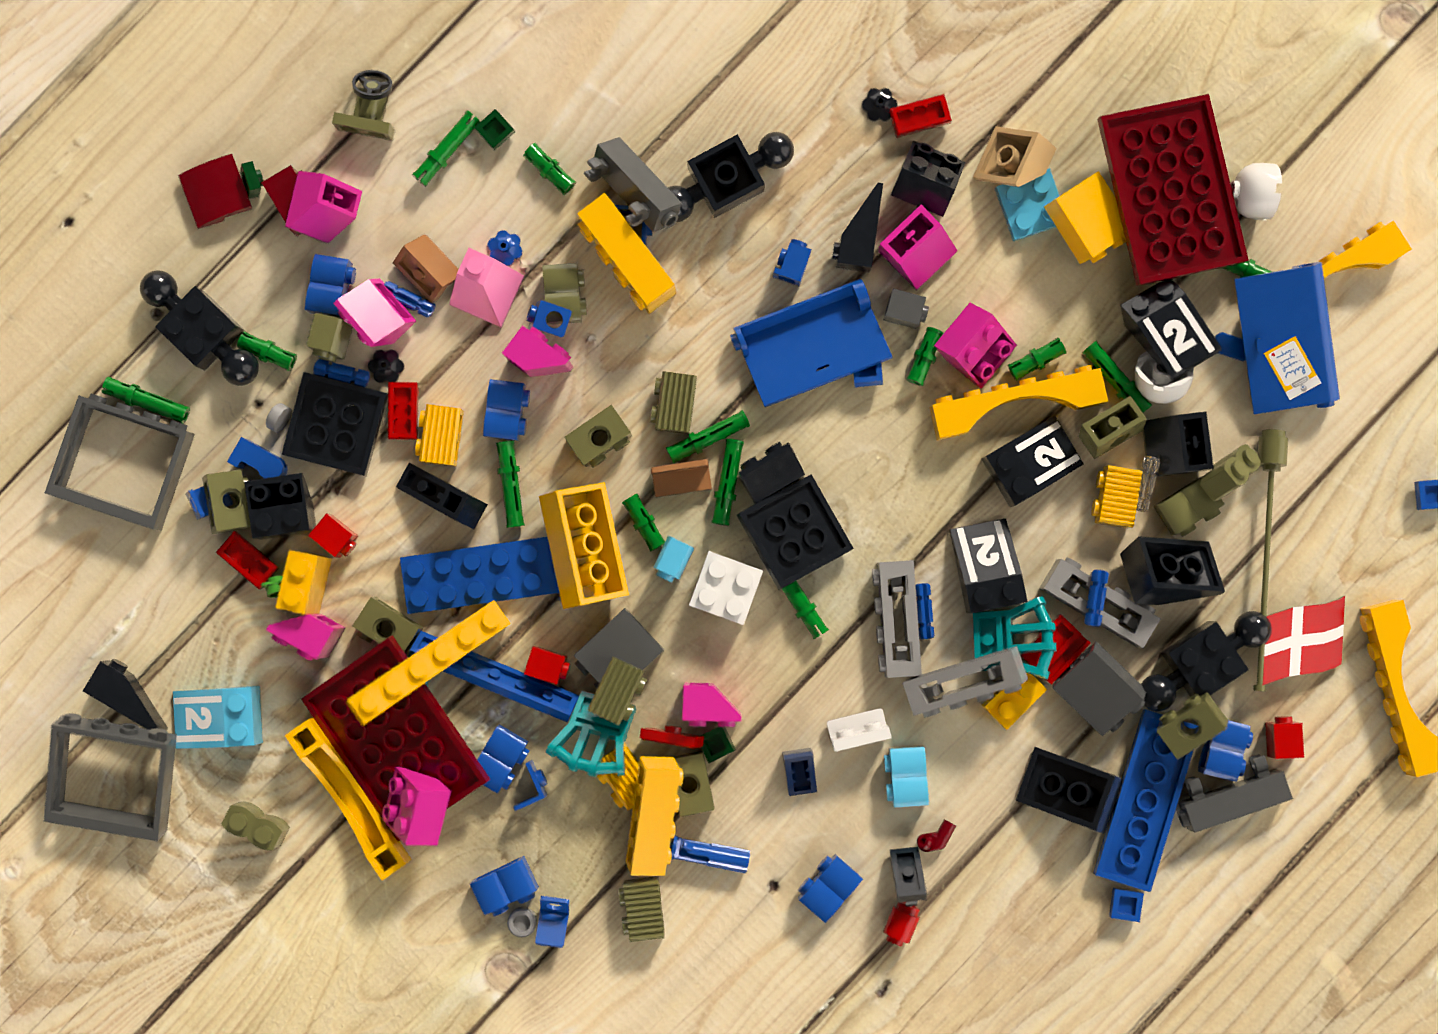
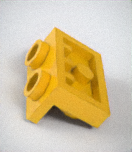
[981,673,1047,730]

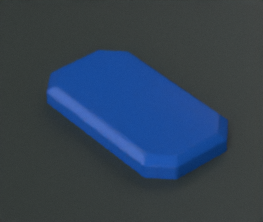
[1215,332,1246,362]

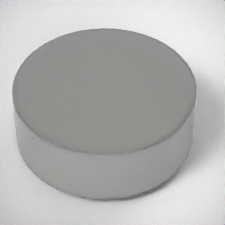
[266,403,292,433]
[507,907,537,937]

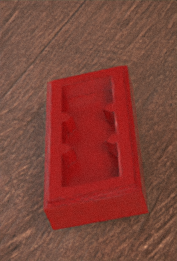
[889,94,952,138]
[388,382,418,440]
[215,531,280,590]
[640,725,704,748]

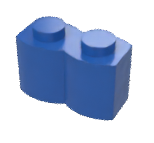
[305,254,356,319]
[483,379,530,441]
[1198,720,1253,782]
[477,724,530,794]
[798,854,863,923]
[470,856,539,916]

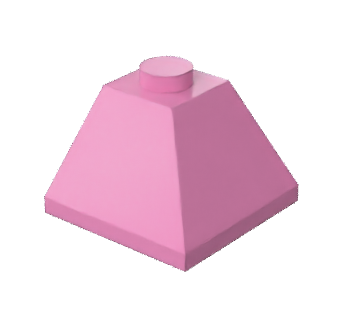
[449,248,525,328]

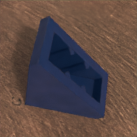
[782,748,817,796]

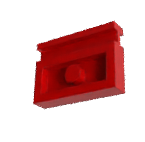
[1020,614,1091,684]

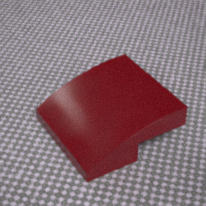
[178,154,252,229]

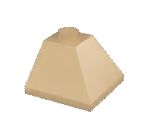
[973,126,1057,187]

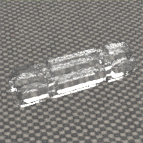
[1136,456,1160,512]

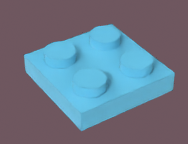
[995,168,1059,242]

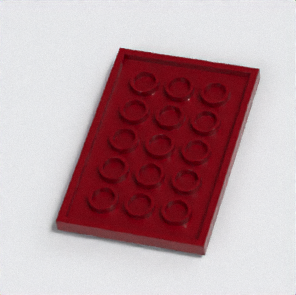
[1097,94,1249,286]
[301,635,490,841]

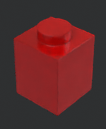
[308,513,358,558]
[524,646,570,684]
[1265,716,1304,759]

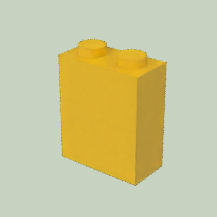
[1044,171,1126,264]
[276,550,332,614]

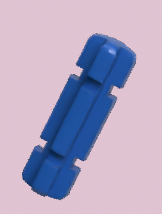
[384,281,436,317]
[313,359,370,387]
[1084,569,1109,627]
[915,583,935,639]

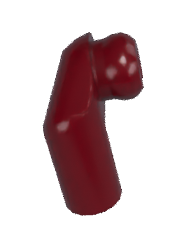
[917,819,956,852]

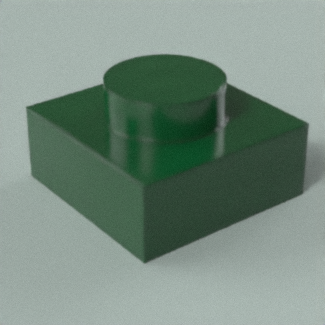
[474,109,515,151]
[240,161,264,199]
[701,727,736,763]

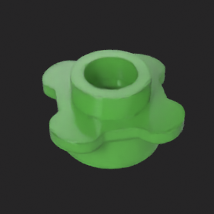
[261,576,283,598]

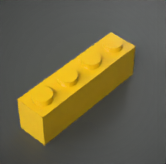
[625,756,683,876]

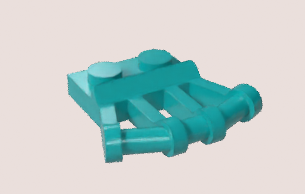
[973,596,1057,679]
[546,691,636,777]

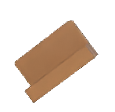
[393,234,459,303]
[651,459,712,498]

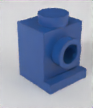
[773,239,812,286]

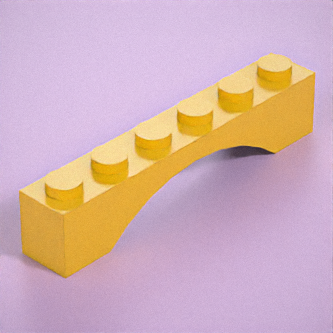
[1319,220,1412,278]
[929,365,1108,440]
[346,600,511,726]
[1360,600,1438,777]
[284,718,412,880]

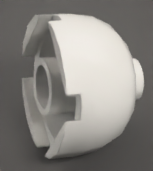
[1231,163,1282,221]
[1135,351,1194,404]

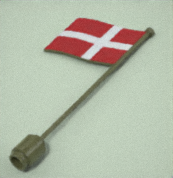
[1253,429,1345,691]

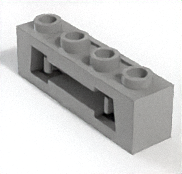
[1039,557,1161,648]
[872,560,922,678]
[903,646,1028,718]

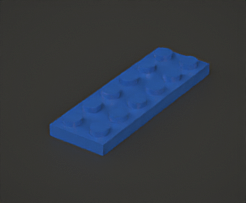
[400,537,559,614]
[1093,709,1198,893]

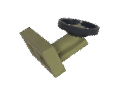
[332,70,395,141]

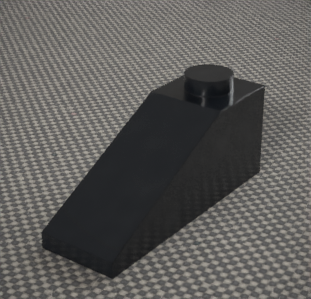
[832,182,883,272]
[396,462,488,529]
[83,659,168,731]

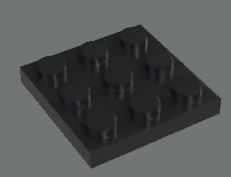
[282,372,388,477]
[736,474,854,590]

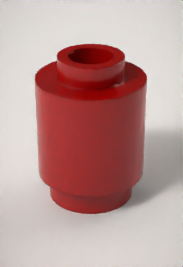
[883,902,920,946]

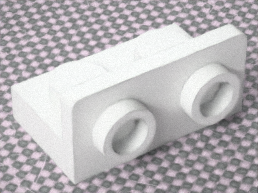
[827,708,892,752]

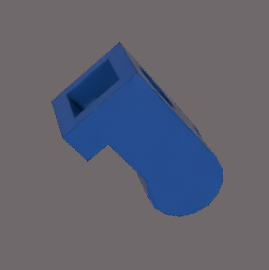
[227,437,288,478]

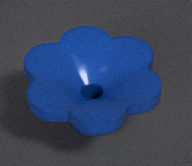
[488,230,523,266]

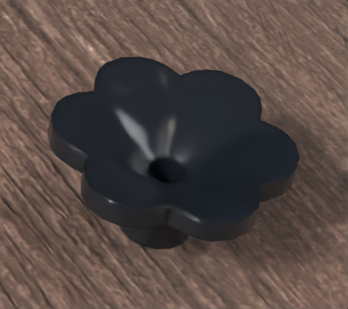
[861,88,898,122]
[368,350,405,383]

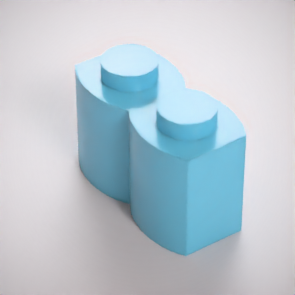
[653,536,694,582]
[884,746,929,808]

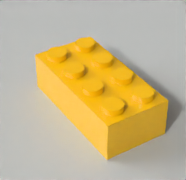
[577,193,676,314]
[539,482,629,609]

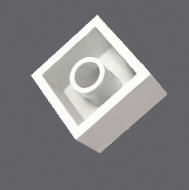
[689,551,763,625]

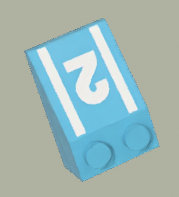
[173,686,263,749]

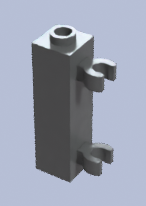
[584,137,682,232]
[1177,754,1293,833]

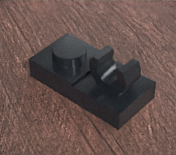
[890,847,927,907]

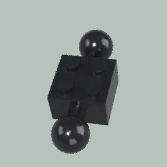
[668,132,794,222]
[140,270,259,386]
[1141,611,1272,711]

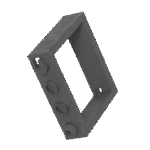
[45,393,195,531]
[44,713,177,841]

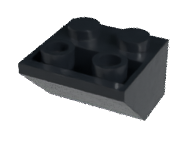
[891,141,965,217]
[1143,412,1214,478]
[738,442,805,504]
[244,473,316,540]

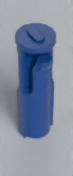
[670,836,750,873]

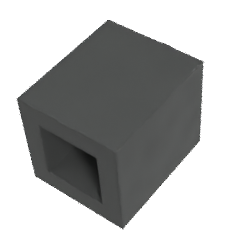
[883,288,929,329]

